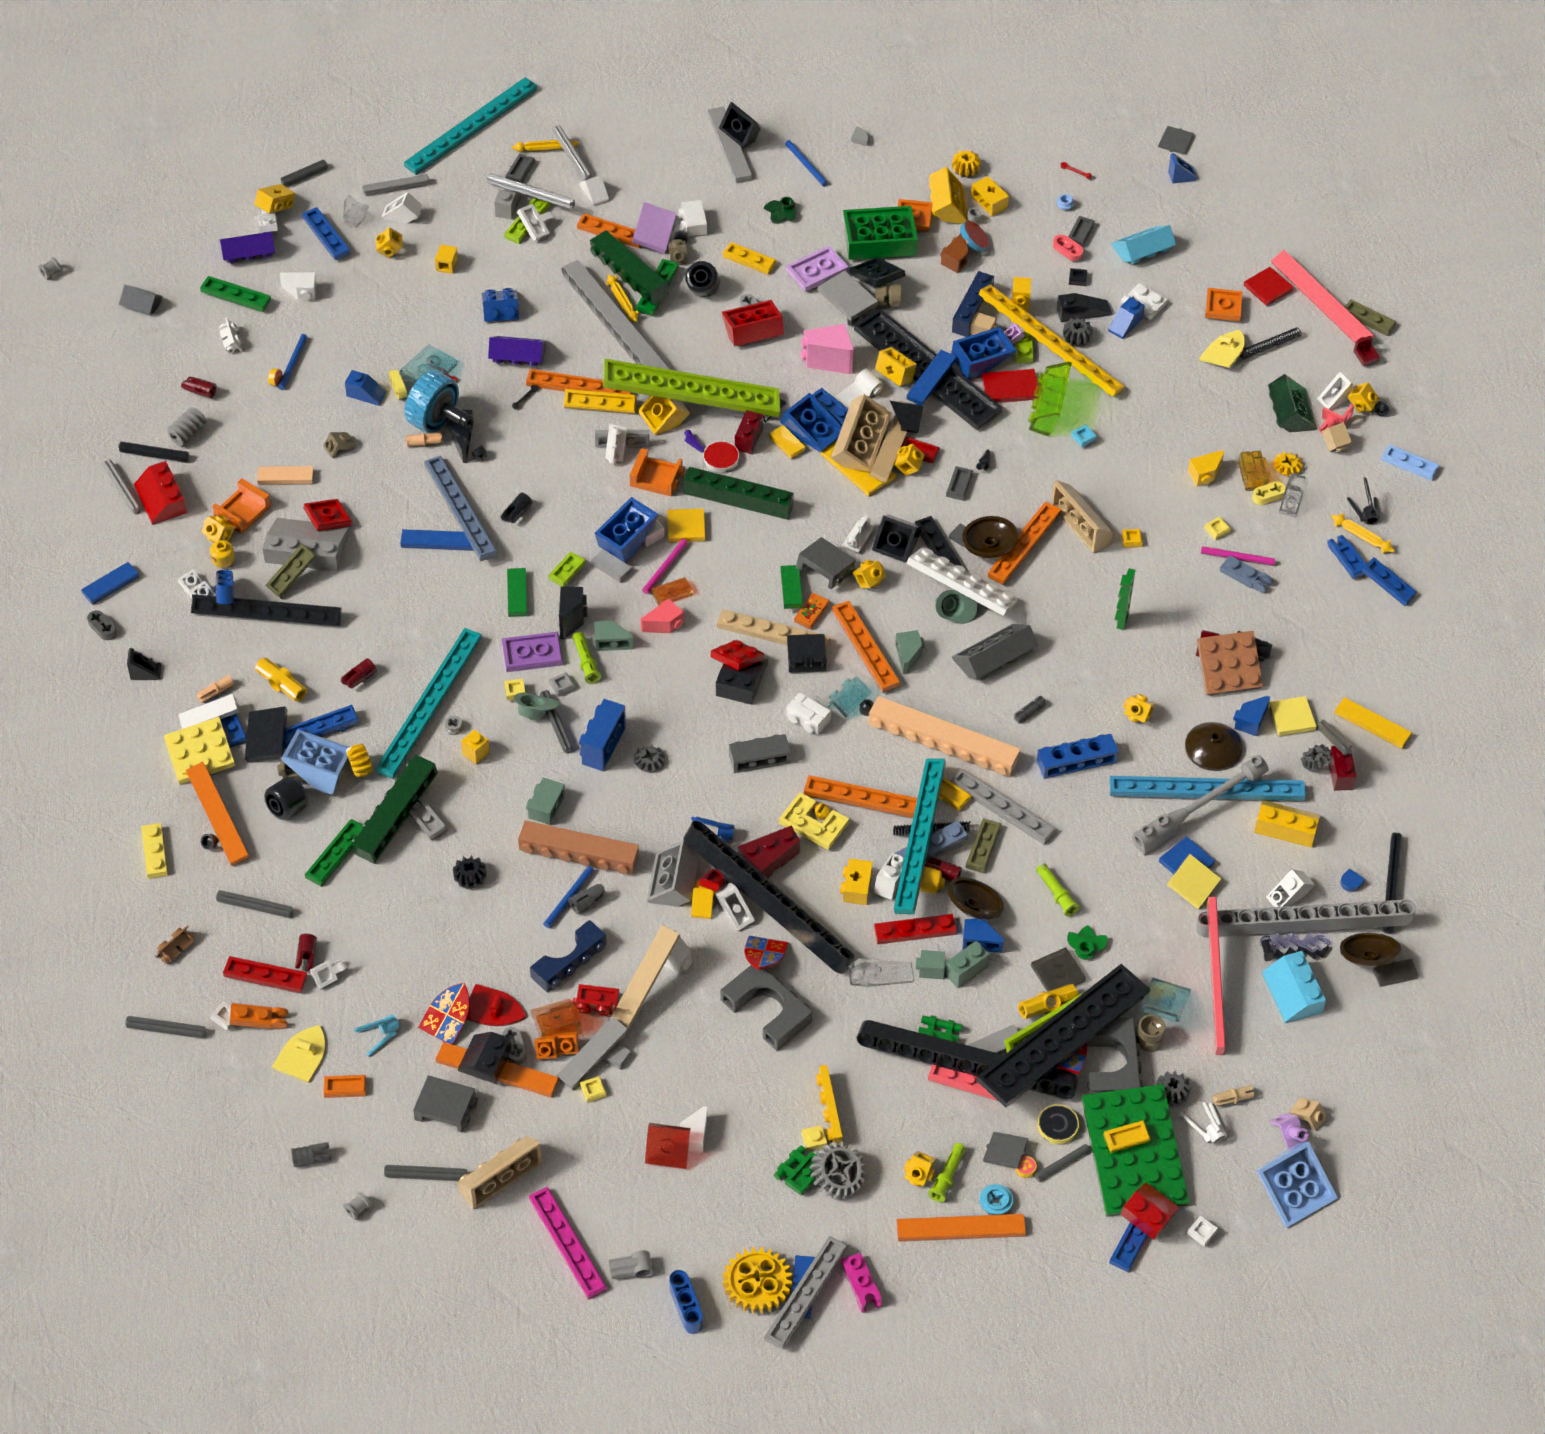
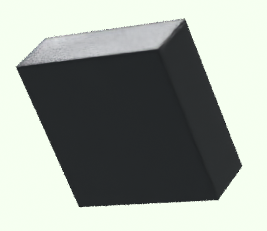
[1068,268,1087,286]

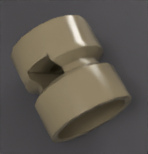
[876,284,901,307]
[1136,1014,1165,1052]

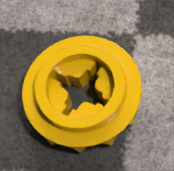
[1273,451,1303,476]

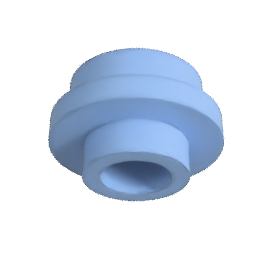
[1057,194,1074,210]

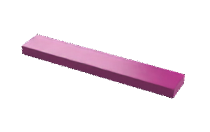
[529,1186,607,1300]

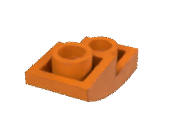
[534,1032,580,1059]

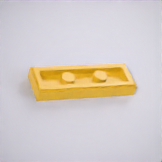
[723,242,776,275]

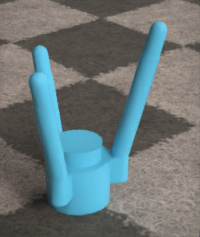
[354,1014,400,1056]

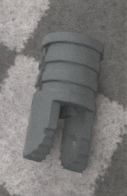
[568,884,605,914]
[291,1142,332,1167]

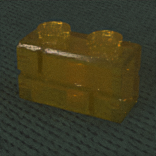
[1238,450,1271,491]

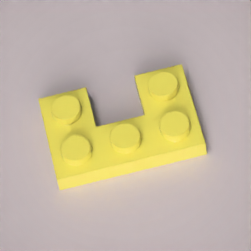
[779,792,849,850]

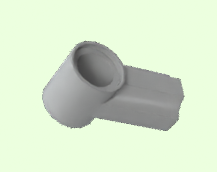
[609,1250,653,1279]

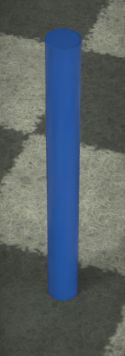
[785,140,828,186]
[278,334,308,390]
[543,866,594,928]

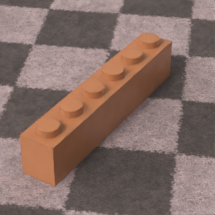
[518,820,639,875]

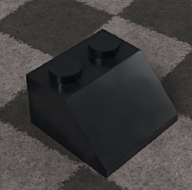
[719,102,761,148]
[872,514,922,562]
[559,586,588,639]
[458,1032,512,1084]

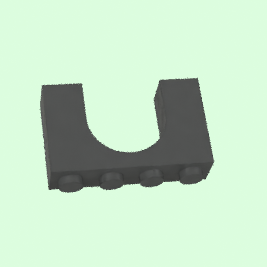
[720,965,812,1051]
[1086,1018,1143,1094]

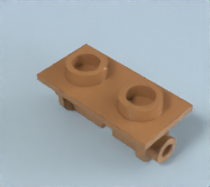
[155,925,196,964]

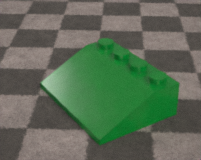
[843,206,918,260]

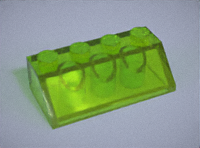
[1028,361,1072,437]

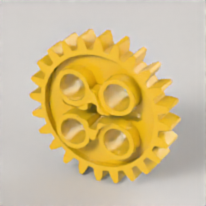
[723,1247,792,1314]

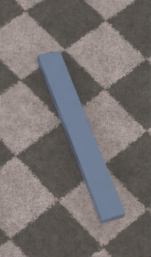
[424,455,498,562]

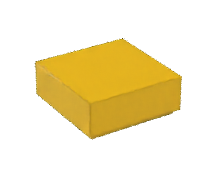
[1122,529,1142,548]

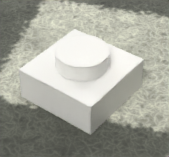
[210,1001,231,1030]
[1187,1216,1218,1246]

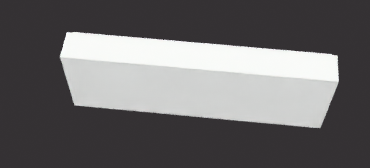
[179,694,239,729]

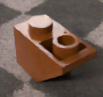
[940,233,968,273]

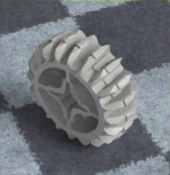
[810,1142,867,1199]

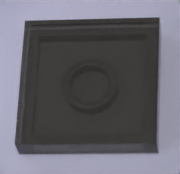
[1031,947,1086,992]

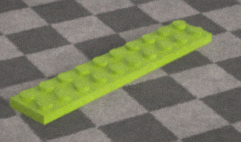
[603,358,780,417]

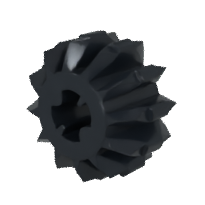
[453,855,487,889]

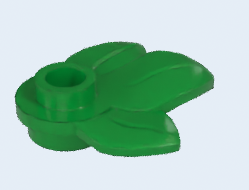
[1067,925,1107,960]

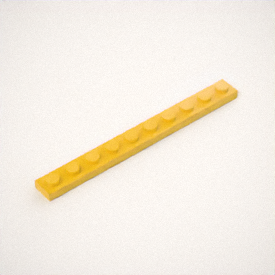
[978,284,1125,396]

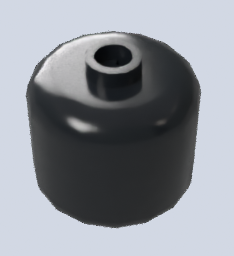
[685,261,720,297]
[264,777,308,820]

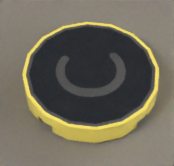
[1037,1105,1079,1144]

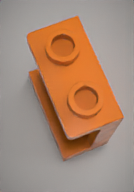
[630,448,685,497]
[212,478,271,534]

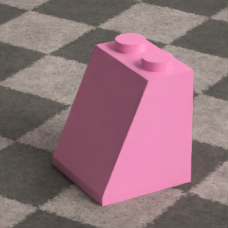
[800,324,854,374]

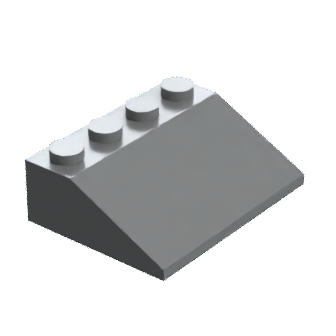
[262,518,349,571]

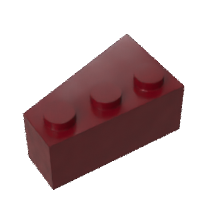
[738,825,800,878]

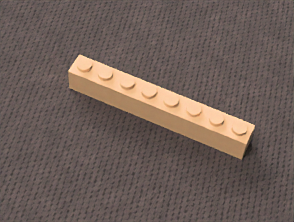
[868,696,1020,777]

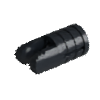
[501,492,533,523]

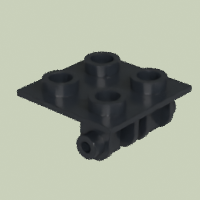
[787,634,827,673]

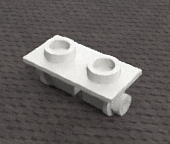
[219,317,243,354]
[605,424,627,464]
[842,516,875,553]

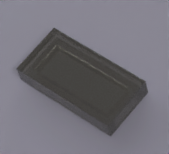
[1373,958,1419,987]

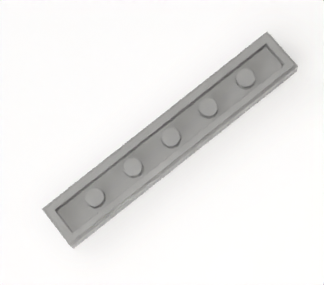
[708,106,752,183]
[950,768,1056,845]
[764,1236,848,1350]

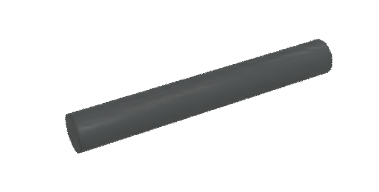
[1034,1144,1090,1182]

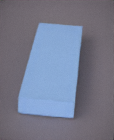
[1382,444,1439,481]

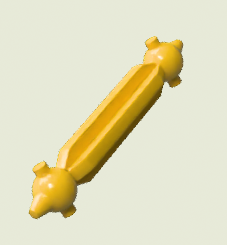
[512,139,579,152]
[606,274,639,323]
[1331,513,1395,554]

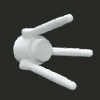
[1179,1102,1227,1144]

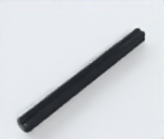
[1383,832,1402,934]

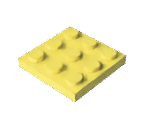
[164,717,235,785]

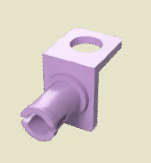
[1270,1113,1309,1149]

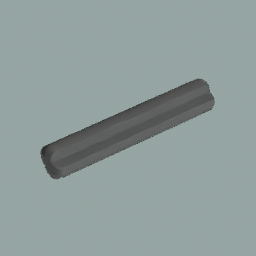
[280,160,328,187]

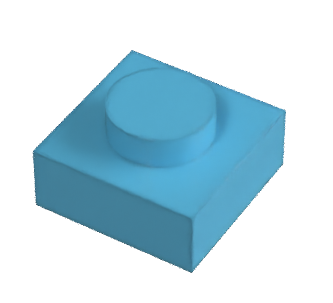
[1071,424,1096,448]

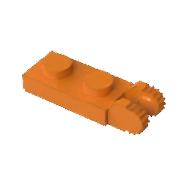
[229,1003,288,1029]

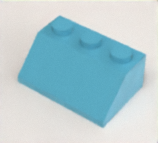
[1111,225,1176,264]
[1262,951,1326,1023]

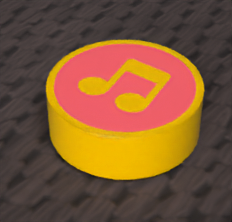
[268,368,282,387]
[1015,1156,1037,1178]

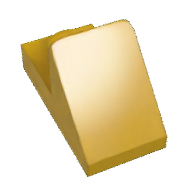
[691,880,715,919]

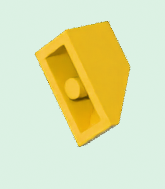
[1188,450,1224,486]

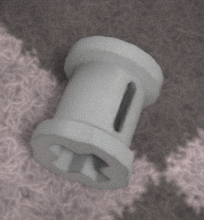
[38,257,62,279]
[343,1192,372,1220]

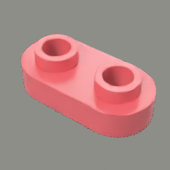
[1053,235,1083,261]

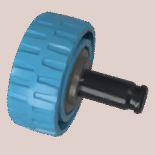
[404,370,473,433]

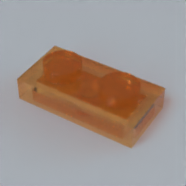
[651,577,693,606]

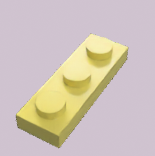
[141,823,168,879]

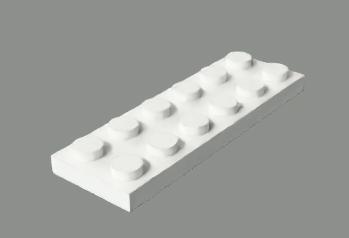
[906,547,1019,616]

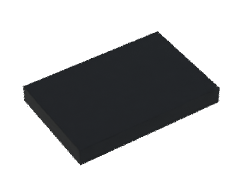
[849,257,906,288]
[245,706,288,763]

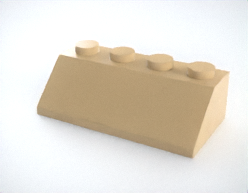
[831,394,892,472]
[1051,480,1113,553]
[458,1136,542,1210]

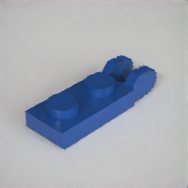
[1327,535,1367,579]

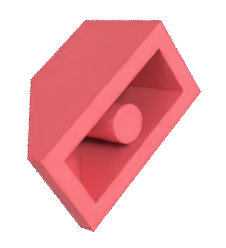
[641,599,684,633]

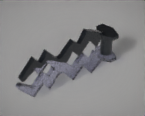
[1260,931,1330,961]

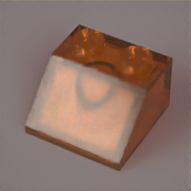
[530,999,582,1037]

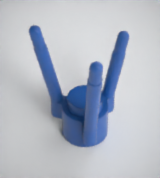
[691,817,734,843]

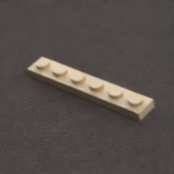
[717,609,830,651]

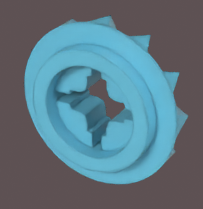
[979,1184,1013,1215]

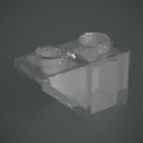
[1279,473,1309,518]

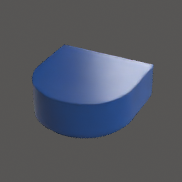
[1340,868,1365,892]

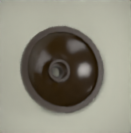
[962,516,1018,558]
[1185,722,1243,771]
[948,877,1004,920]
[1340,933,1401,968]

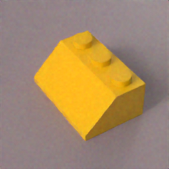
[929,166,968,224]
[1254,800,1320,848]

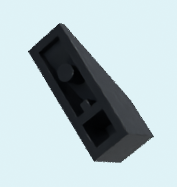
[1056,293,1112,322]
[446,409,474,463]

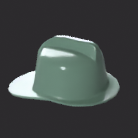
[935,590,977,624]
[514,692,559,720]

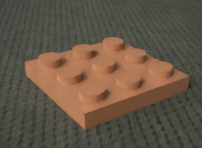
[1197,631,1263,695]

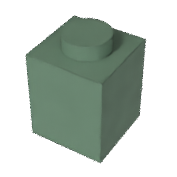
[916,950,945,979]

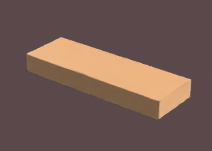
[257,466,314,485]

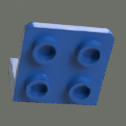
[482,288,519,322]

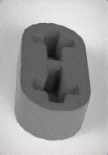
[87,610,117,640]

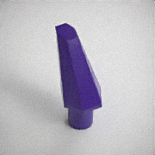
[684,430,705,453]

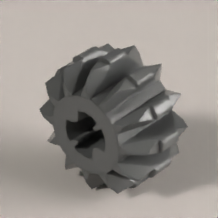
[1063,317,1093,346]
[1156,1070,1191,1107]

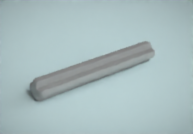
[552,125,591,180]
[362,174,429,195]
[103,459,141,514]

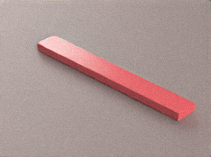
[1271,250,1374,343]
[1207,897,1225,1055]

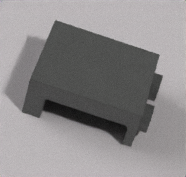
[796,537,856,589]
[413,1075,478,1133]

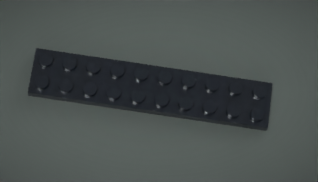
[854,308,1002,430]
[977,964,1151,1108]

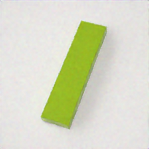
[504,198,552,244]

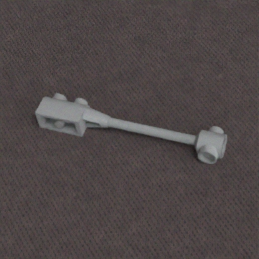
[1132,755,1269,856]

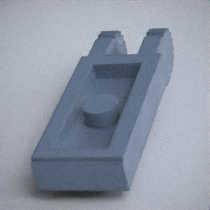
[1220,555,1273,593]

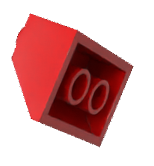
[722,300,784,346]
[134,461,187,525]

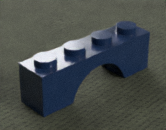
[952,271,995,337]
[530,919,607,992]

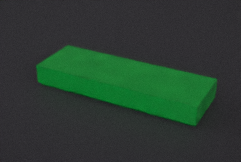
[780,565,803,609]
[507,568,527,617]

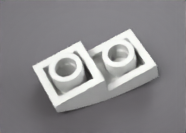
[257,210,278,233]
[177,569,216,598]

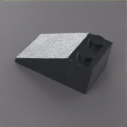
[716,658,769,705]

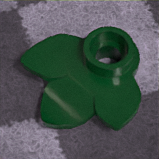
[764,197,796,223]

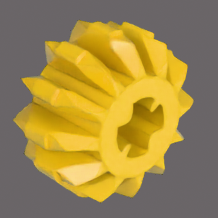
[952,149,981,177]
[346,743,373,778]

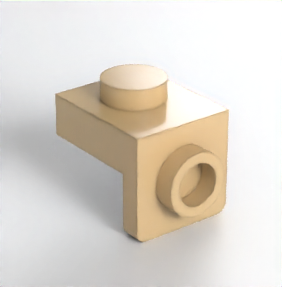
[1289,1098,1326,1130]

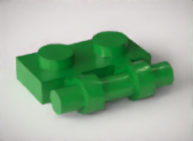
[918,1015,962,1043]
[774,1145,827,1196]

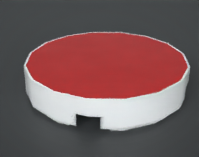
[703,441,739,473]

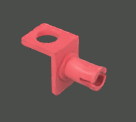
[1319,404,1354,434]

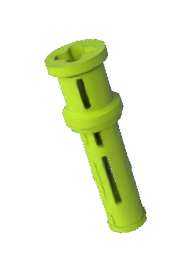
[572,632,601,684]
[1036,863,1080,916]
[928,1143,967,1202]

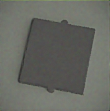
[1158,126,1194,155]
[983,1132,1029,1168]

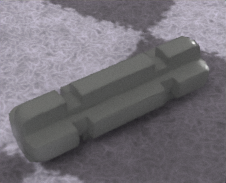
[1014,696,1046,723]

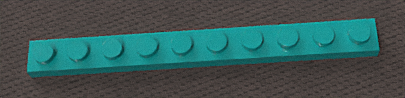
[404,77,537,175]
[375,628,482,779]
[894,758,946,915]

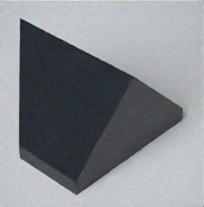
[889,400,923,434]
[127,647,162,680]

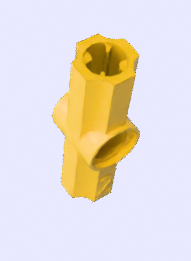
[255,657,307,702]
[1017,984,1078,1019]

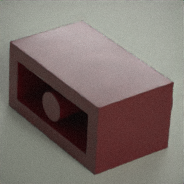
[735,410,763,455]
[1328,746,1357,791]

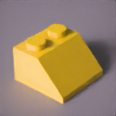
[638,396,690,435]

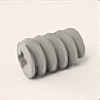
[167,407,207,446]

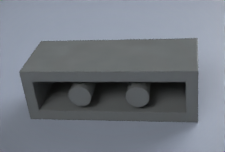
[729,734,791,773]

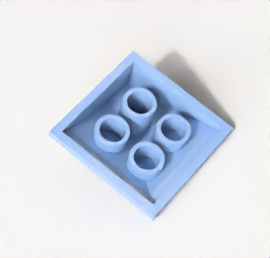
[281,729,350,795]
[1257,1141,1338,1228]

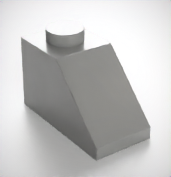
[494,190,521,220]

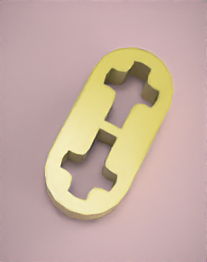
[388,369,407,400]
[1252,482,1286,505]

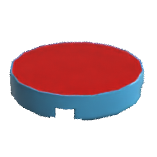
[960,220,989,252]

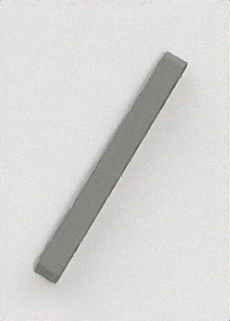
[561,260,669,369]
[1196,900,1416,937]

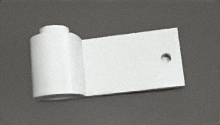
[834,368,883,410]

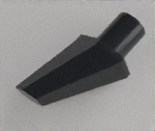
[976,449,991,470]

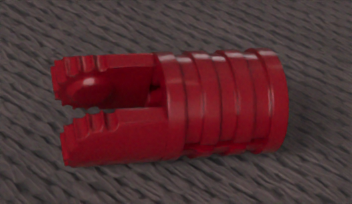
[181,376,217,399]
[340,658,377,689]
[925,857,962,882]
[295,933,317,972]

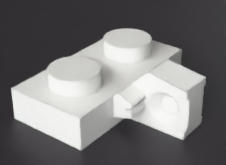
[517,204,553,241]

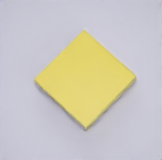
[1269,696,1316,736]
[1167,854,1221,909]

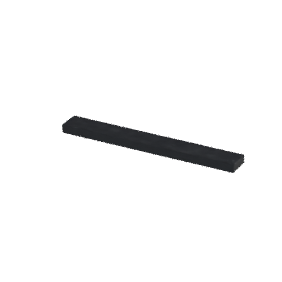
[191,594,342,626]

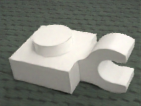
[310,959,348,989]

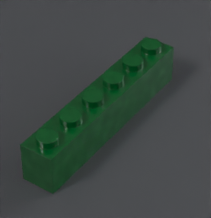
[590,230,669,305]
[684,467,794,520]
[352,754,438,864]

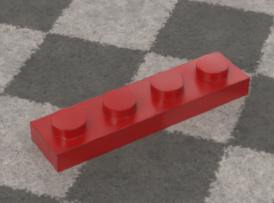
[874,914,956,945]
[223,956,307,993]

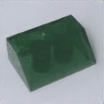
[1268,374,1317,433]

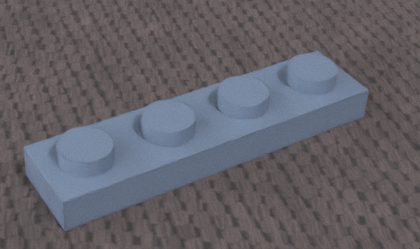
[894,821,968,860]

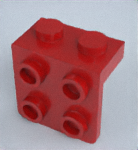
[573,984,620,1016]

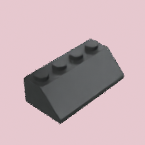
[952,624,1038,680]

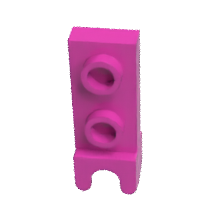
[841,1253,882,1313]

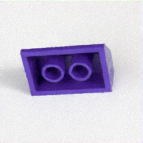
[220,231,275,263]
[488,336,547,366]

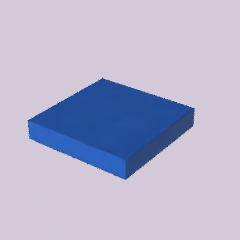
[1159,836,1215,875]

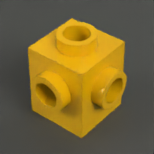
[375,227,403,258]
[1348,382,1380,413]
[894,444,924,476]
[201,515,235,542]
[853,559,887,588]
[1123,693,1155,723]
[904,1151,936,1186]

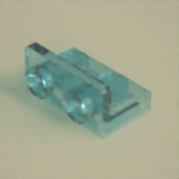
[826,676,872,718]

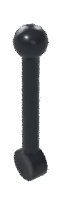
[512,385,538,409]

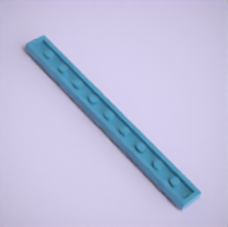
[1109,776,1305,801]

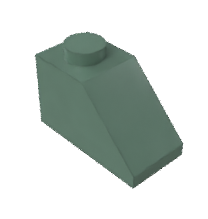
[594,621,633,651]
[895,630,925,674]

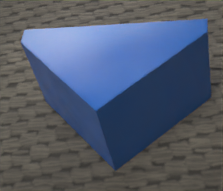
[1168,153,1198,184]

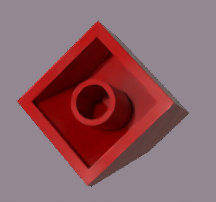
[1120,1182,1180,1241]

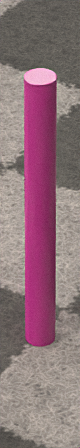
[642,539,688,594]
[1201,546,1275,566]

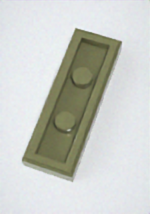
[1345,299,1397,336]
[265,544,317,598]
[965,818,1002,873]

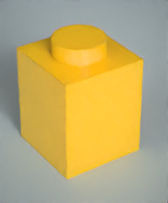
[435,244,458,274]
[461,729,490,765]

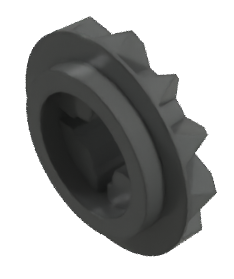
[1301,744,1331,770]
[634,745,665,772]

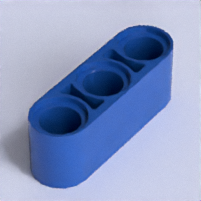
[216,570,234,604]
[669,1270,703,1334]

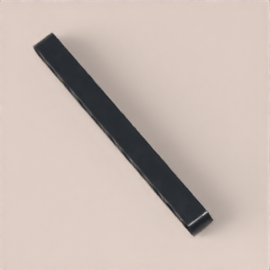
[683,821,854,974]
[856,1020,1078,1099]

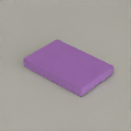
[502,632,563,672]

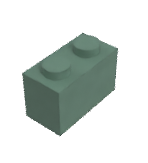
[526,777,565,825]
[944,941,990,988]

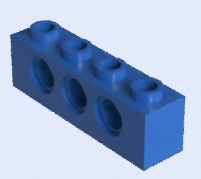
[1036,734,1119,779]

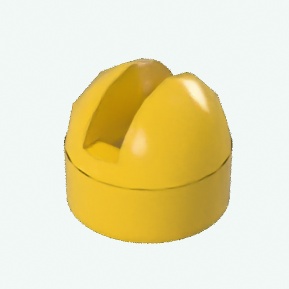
[814,803,830,820]

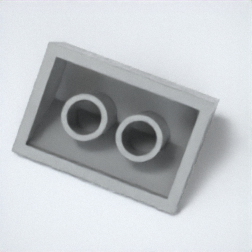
[647,840,700,907]

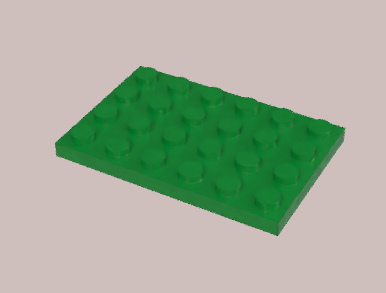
[1081,1084,1190,1217]

